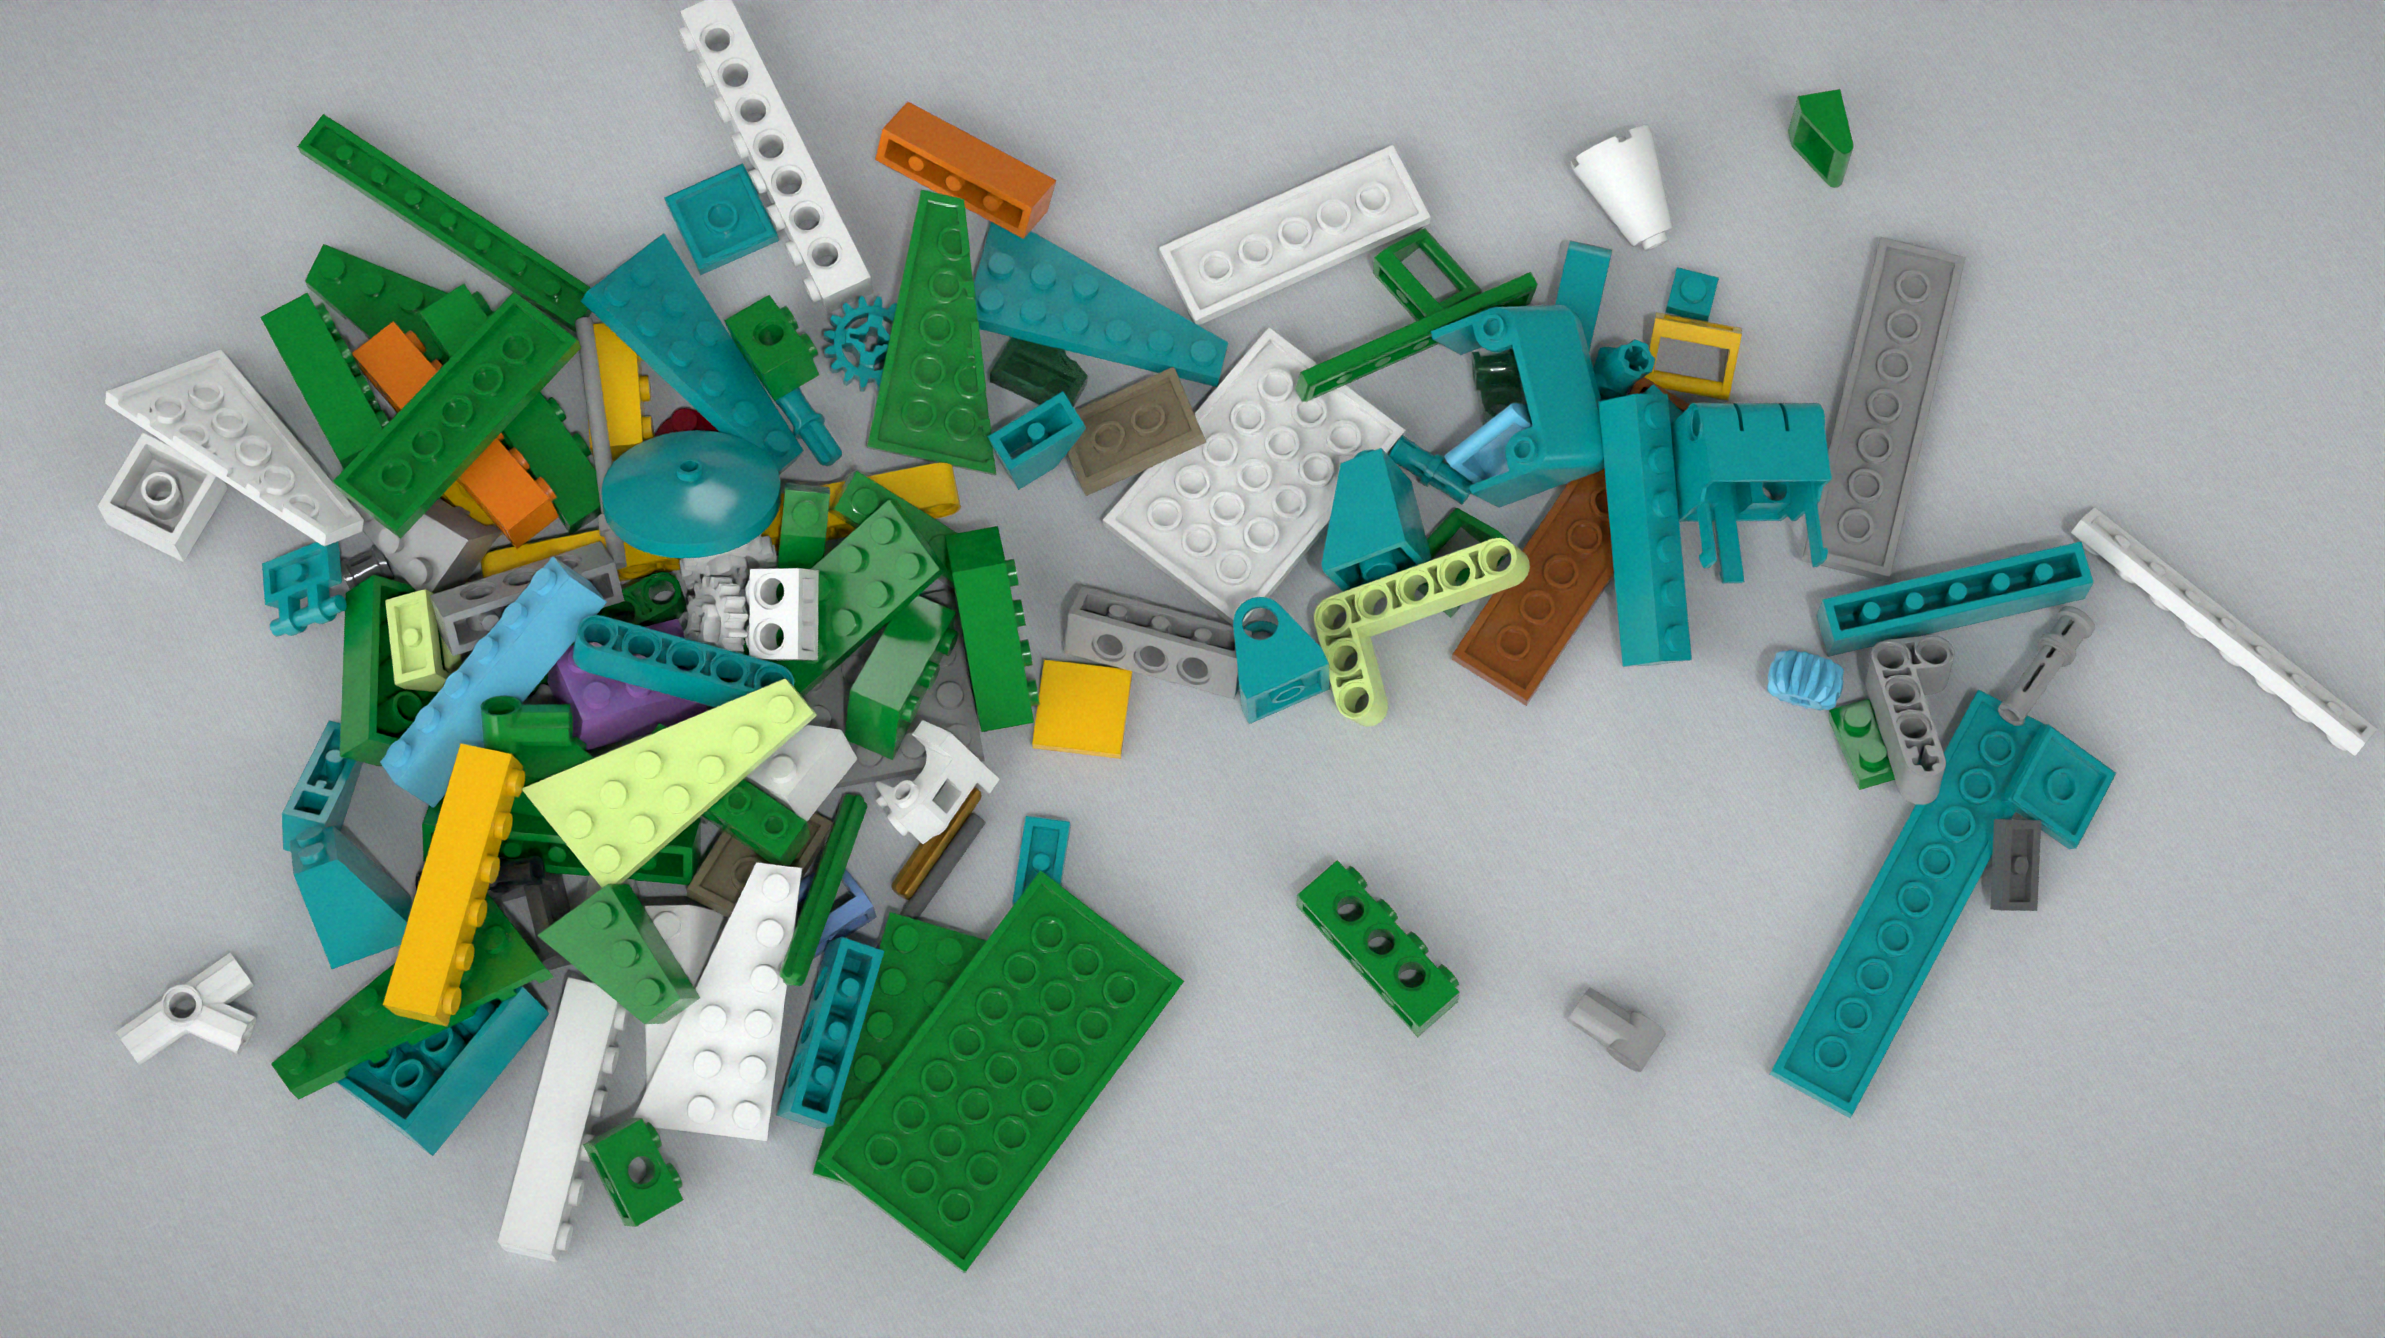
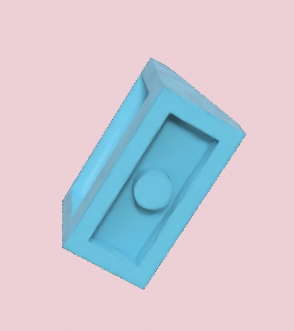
[1445,403,1532,483]

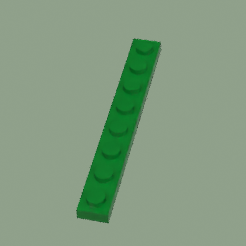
[297,114,592,333]

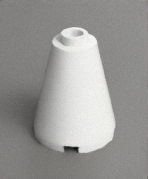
[1570,125,1673,251]

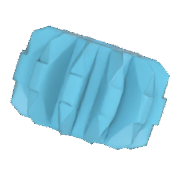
[1767,650,1844,711]

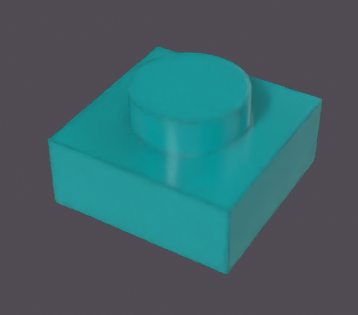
[1665,267,1719,322]

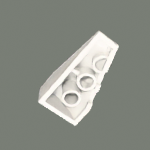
[645,905,729,1090]

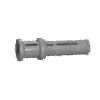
[1998,606,2095,726]

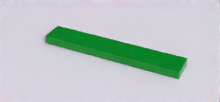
[1295,272,1538,402]

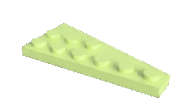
[522,679,817,888]

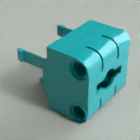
[1670,403,1832,584]

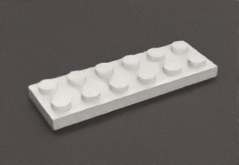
[1159,145,1431,325]

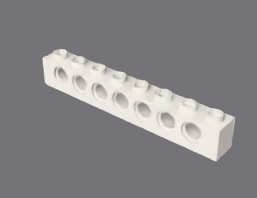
[678,0,874,314]

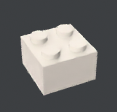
[97,433,228,562]

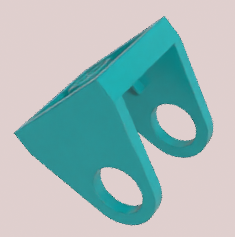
[1233,597,1330,724]

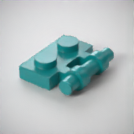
[262,541,347,637]

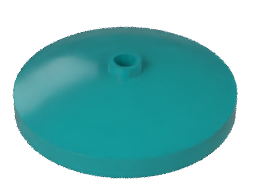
[601,430,781,558]

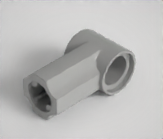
[1568,987,1666,1072]

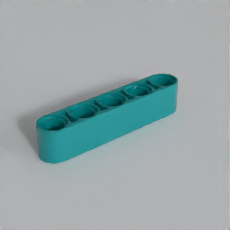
[1555,240,1613,352]
[573,615,794,707]

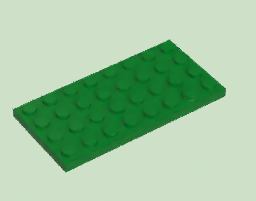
[818,870,1184,1274]

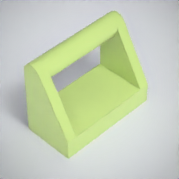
[385,589,462,692]

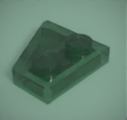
[990,337,1088,407]

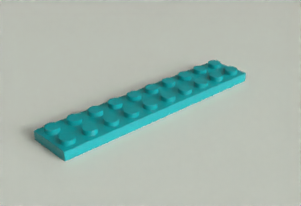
[1769,689,2045,1119]

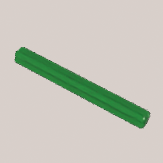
[779,794,868,987]

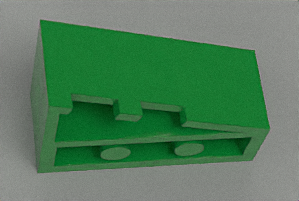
[845,596,959,760]
[537,884,700,1024]

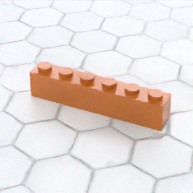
[352,321,559,549]

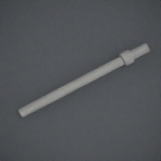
[575,317,627,569]

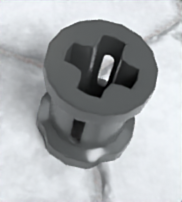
[340,544,395,590]

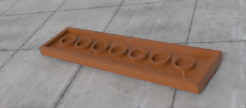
[1452,377,1690,706]

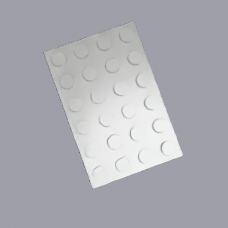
[1103,328,1406,627]

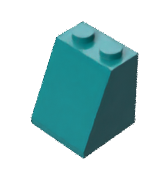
[1321,448,1432,592]
[290,825,413,969]

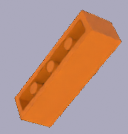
[875,102,1056,239]

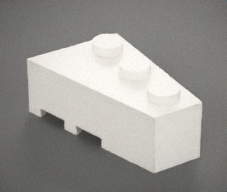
[744,725,857,821]

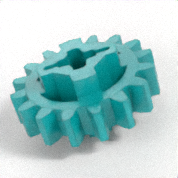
[824,296,897,392]

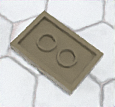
[1067,367,1206,496]
[687,813,833,918]

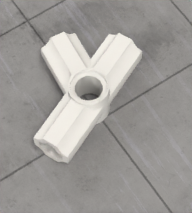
[116,953,256,1066]

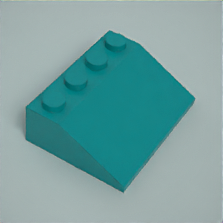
[336,986,550,1156]

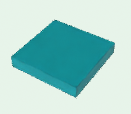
[664,163,779,276]
[2000,724,2116,849]

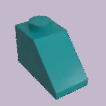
[988,391,1086,490]

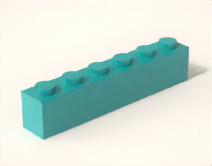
[1598,394,1692,667]
[1816,542,2094,657]

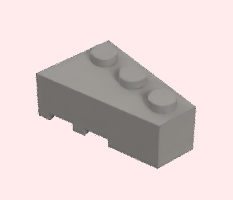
[348,498,502,594]

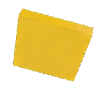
[1032,659,1133,759]

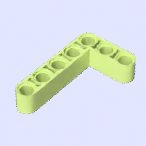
[1314,538,1530,727]

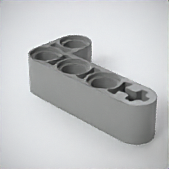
[1865,635,1955,805]

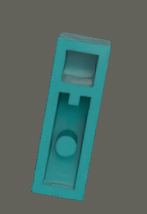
[282,720,363,852]

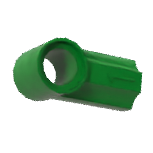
[480,696,573,754]

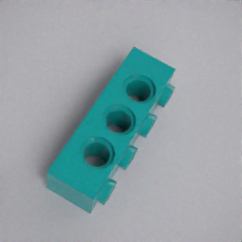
[776,937,884,1129]

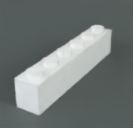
[498,978,630,1262]

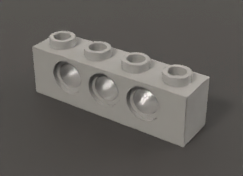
[430,541,624,656]
[1064,586,1252,699]

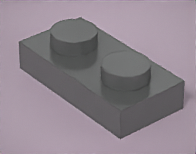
[1990,819,2041,911]

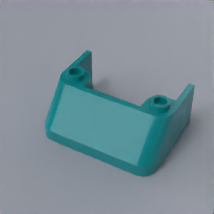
[1431,305,1604,508]

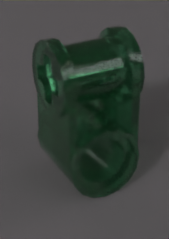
[1471,348,1522,426]

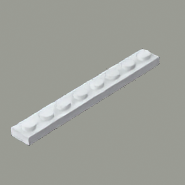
[2071,507,2377,756]

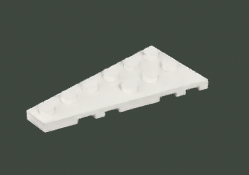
[105,349,364,546]
[633,862,802,1141]

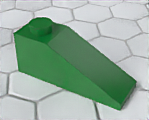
[776,483,830,599]

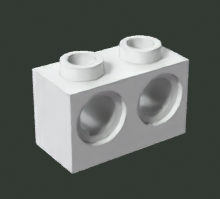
[745,568,819,660]

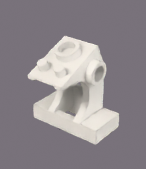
[875,720,1000,844]

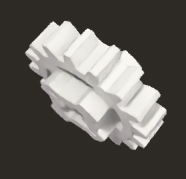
[679,534,778,592]
[684,577,748,654]

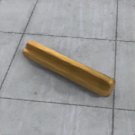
[891,786,982,900]

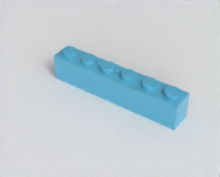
[380,556,607,808]

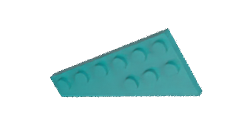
[974,222,1228,387]
[581,233,804,475]

